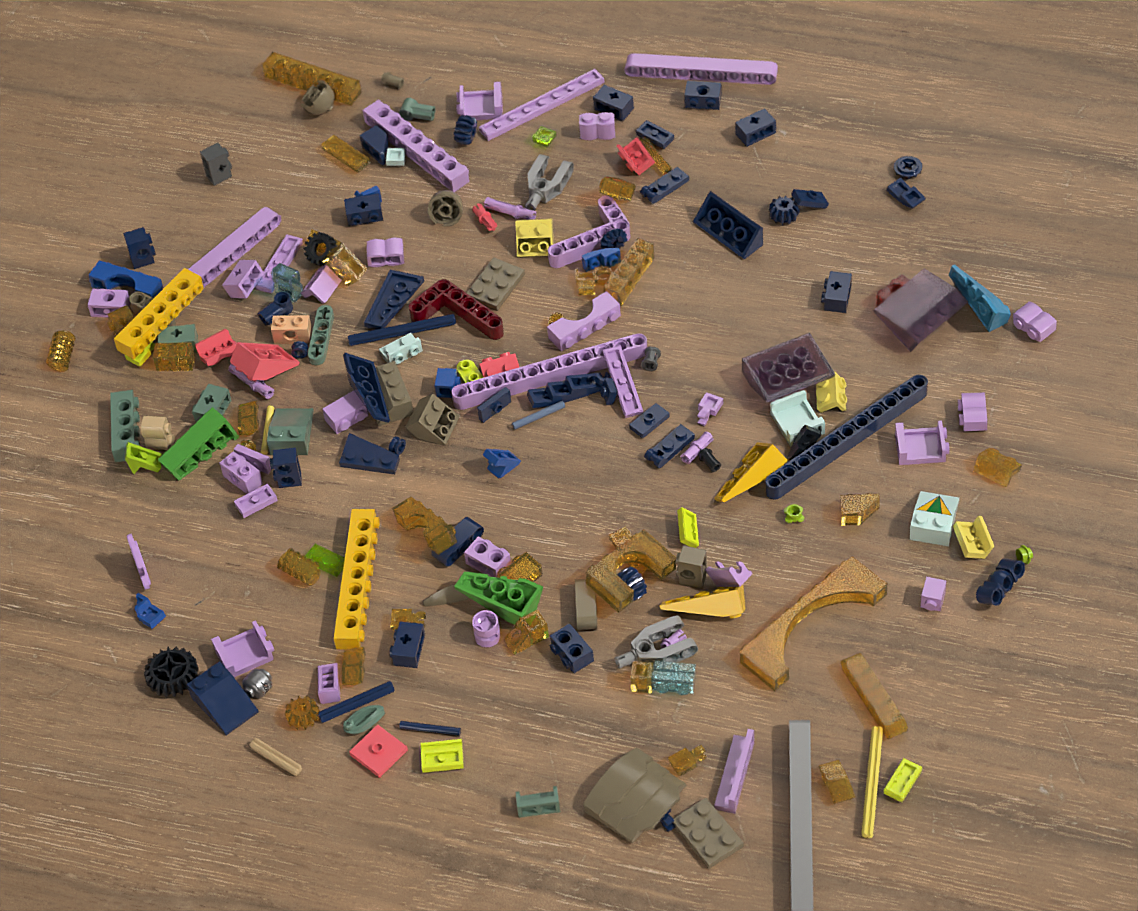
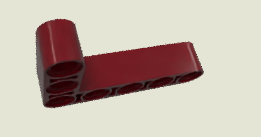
[409,279,504,340]

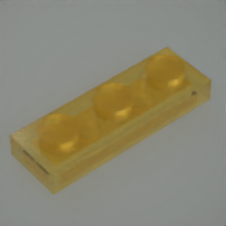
[321,135,370,173]

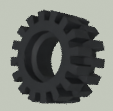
[303,232,339,267]

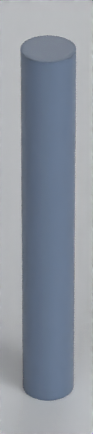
[512,401,565,430]

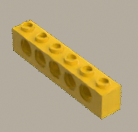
[114,268,204,359]

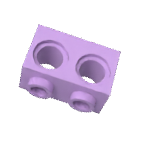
[464,536,511,578]

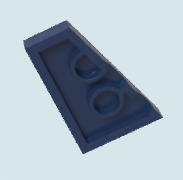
[339,433,400,475]

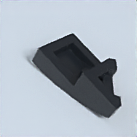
[788,425,822,461]

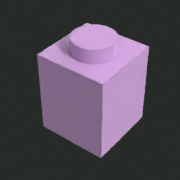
[921,577,946,611]

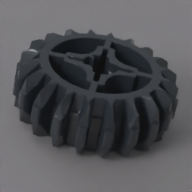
[144,646,199,698]

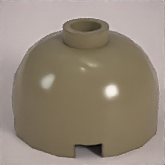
[301,80,334,115]
[427,190,463,227]

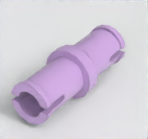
[680,432,714,464]

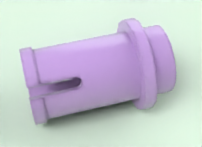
[661,629,687,649]

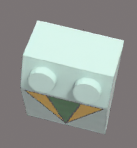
[910,491,959,547]

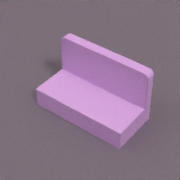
[301,264,342,304]

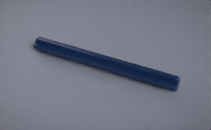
[348,314,456,346]

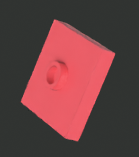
[349,725,408,778]

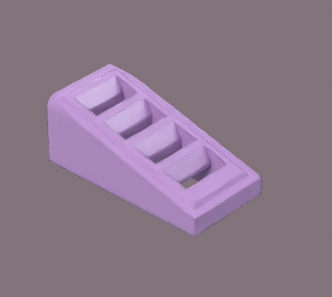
[318,663,340,704]

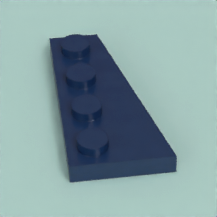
[364,270,424,330]

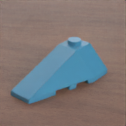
[949,264,1011,332]

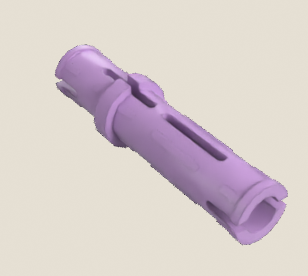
[484,197,536,219]
[228,363,274,399]

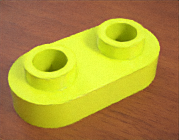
[457,360,483,383]

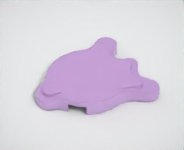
[126,534,151,590]

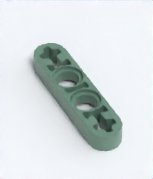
[308,305,334,365]

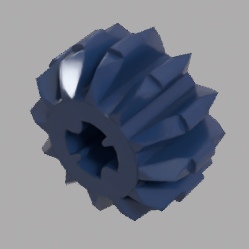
[453,115,477,145]
[769,195,799,225]
[615,566,647,602]

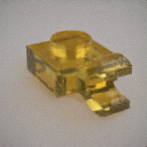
[668,745,707,777]

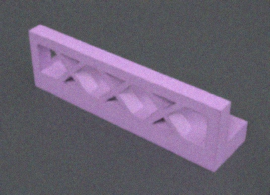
[714,729,754,814]

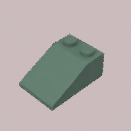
[267,408,314,455]

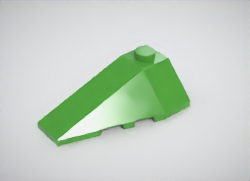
[454,571,543,629]

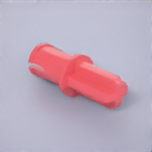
[472,203,497,231]

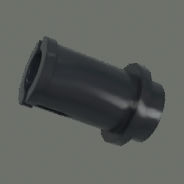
[698,448,721,472]

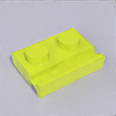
[421,739,464,773]

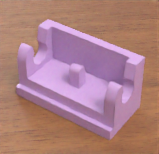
[705,562,752,587]

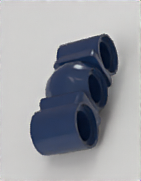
[976,558,1025,606]

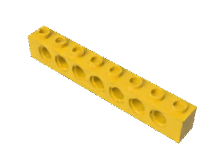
[334,509,380,650]

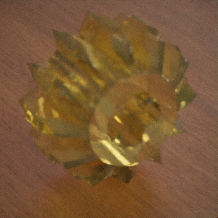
[285,695,320,730]

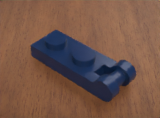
[640,167,689,204]
[644,424,695,468]

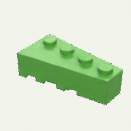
[158,407,239,481]

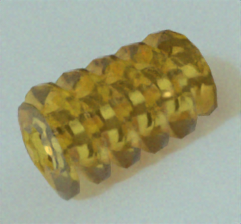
[46,330,76,372]
[277,548,321,586]

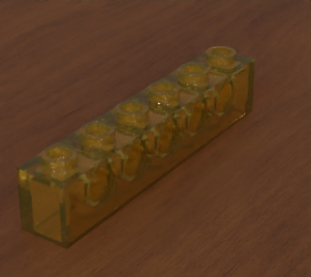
[262,52,362,106]

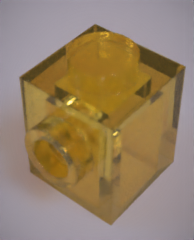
[630,661,654,693]

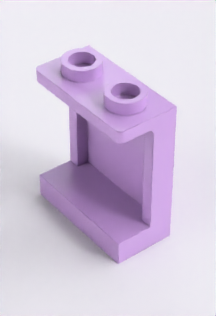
[457,82,503,120]
[895,421,949,465]
[211,620,274,677]

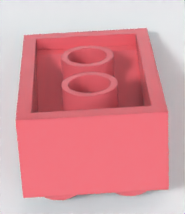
[230,342,300,381]

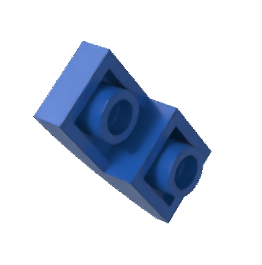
[582,248,621,272]

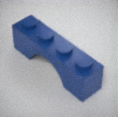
[88,260,164,298]

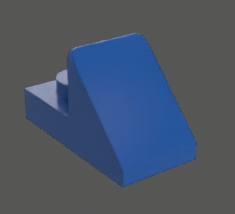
[483,449,521,478]

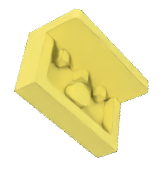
[816,372,847,413]
[953,516,994,559]

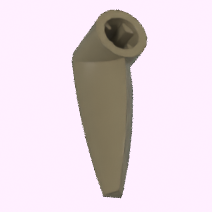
[423,575,470,607]

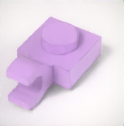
[697,392,723,426]

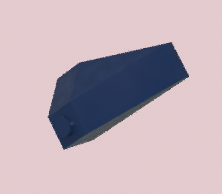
[343,353,390,423]

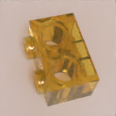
[153,343,195,371]

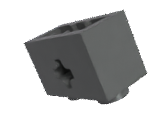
[200,143,232,186]

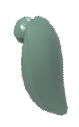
[343,705,385,734]

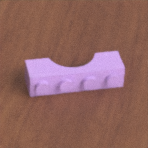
[547,291,621,351]

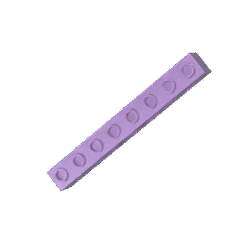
[363,100,469,192]

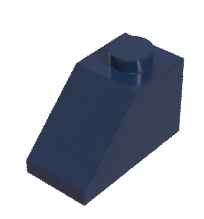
[360,125,389,166]

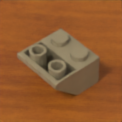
[405,393,460,445]

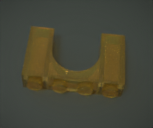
[585,529,676,613]

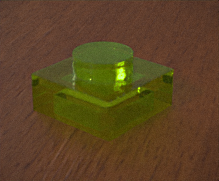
[532,126,556,147]

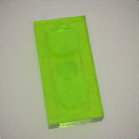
[304,543,345,577]

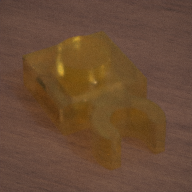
[390,609,426,630]

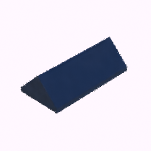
[693,191,763,259]

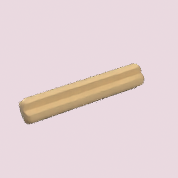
[250,738,302,776]

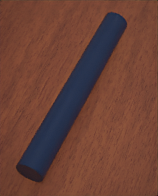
[399,721,461,736]

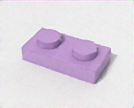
[234,444,271,474]
[234,484,278,518]

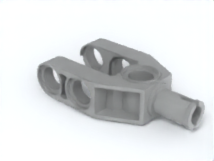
[525,154,574,211]
[614,616,698,669]

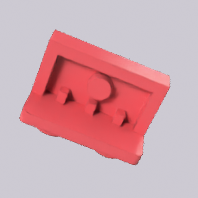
[617,137,656,175]
[195,329,237,366]
[478,352,519,378]

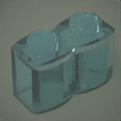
[271,263,303,303]

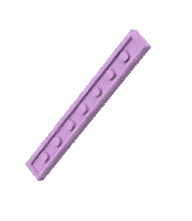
[479,69,605,141]

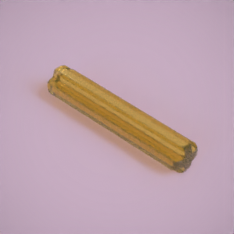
[640,137,672,175]

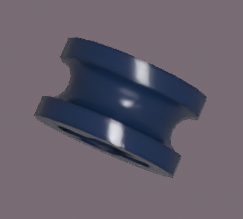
[291,341,308,359]
[389,436,406,455]

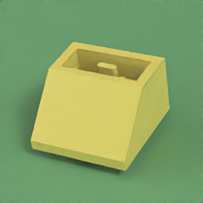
[515,218,553,257]

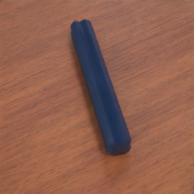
[318,681,395,723]

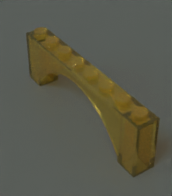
[739,556,888,691]

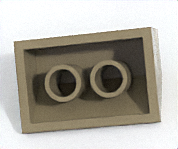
[376,361,413,426]

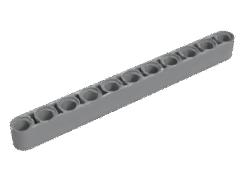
[789,720,813,911]

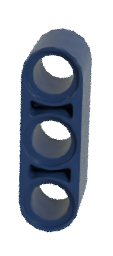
[431,517,484,566]

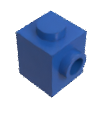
[435,368,461,398]

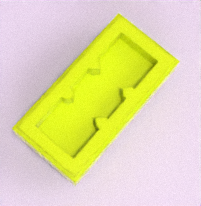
[677,507,699,548]
[883,758,922,802]

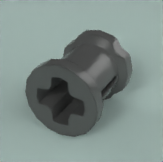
[641,346,661,371]

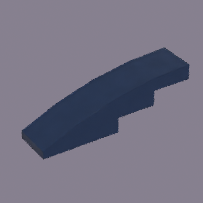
[527,373,603,408]

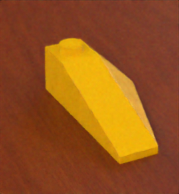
[714,442,788,502]
[660,584,746,618]

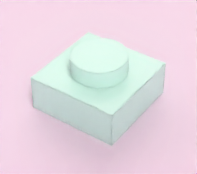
[386,148,405,166]

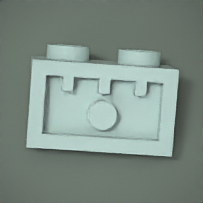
[379,333,422,365]

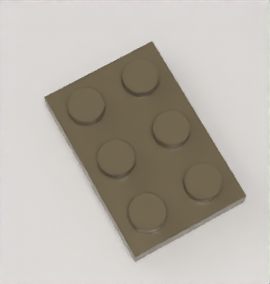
[467,258,525,311]
[673,798,744,869]

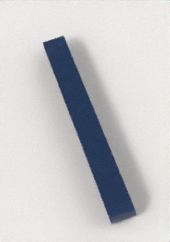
[766,375,928,500]

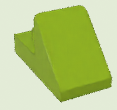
[125,442,162,474]

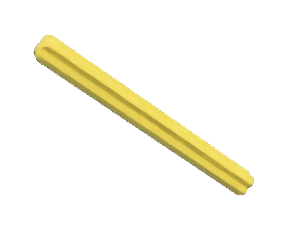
[861,726,883,838]

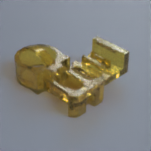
[575,266,613,295]

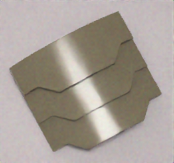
[583,748,686,843]

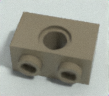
[675,545,707,589]

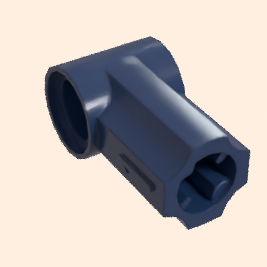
[258,291,293,326]

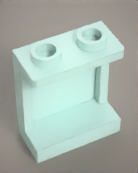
[770,390,825,447]

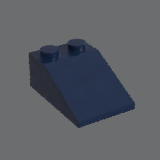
[187,661,259,735]

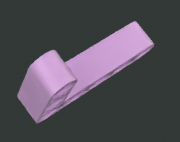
[548,195,630,268]

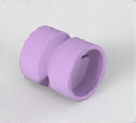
[472,610,501,648]

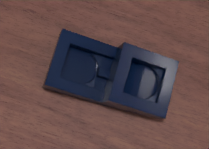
[886,178,926,209]

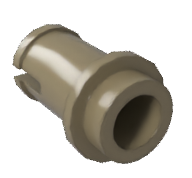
[381,72,404,89]

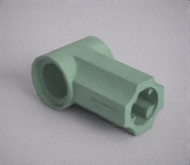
[399,98,436,121]

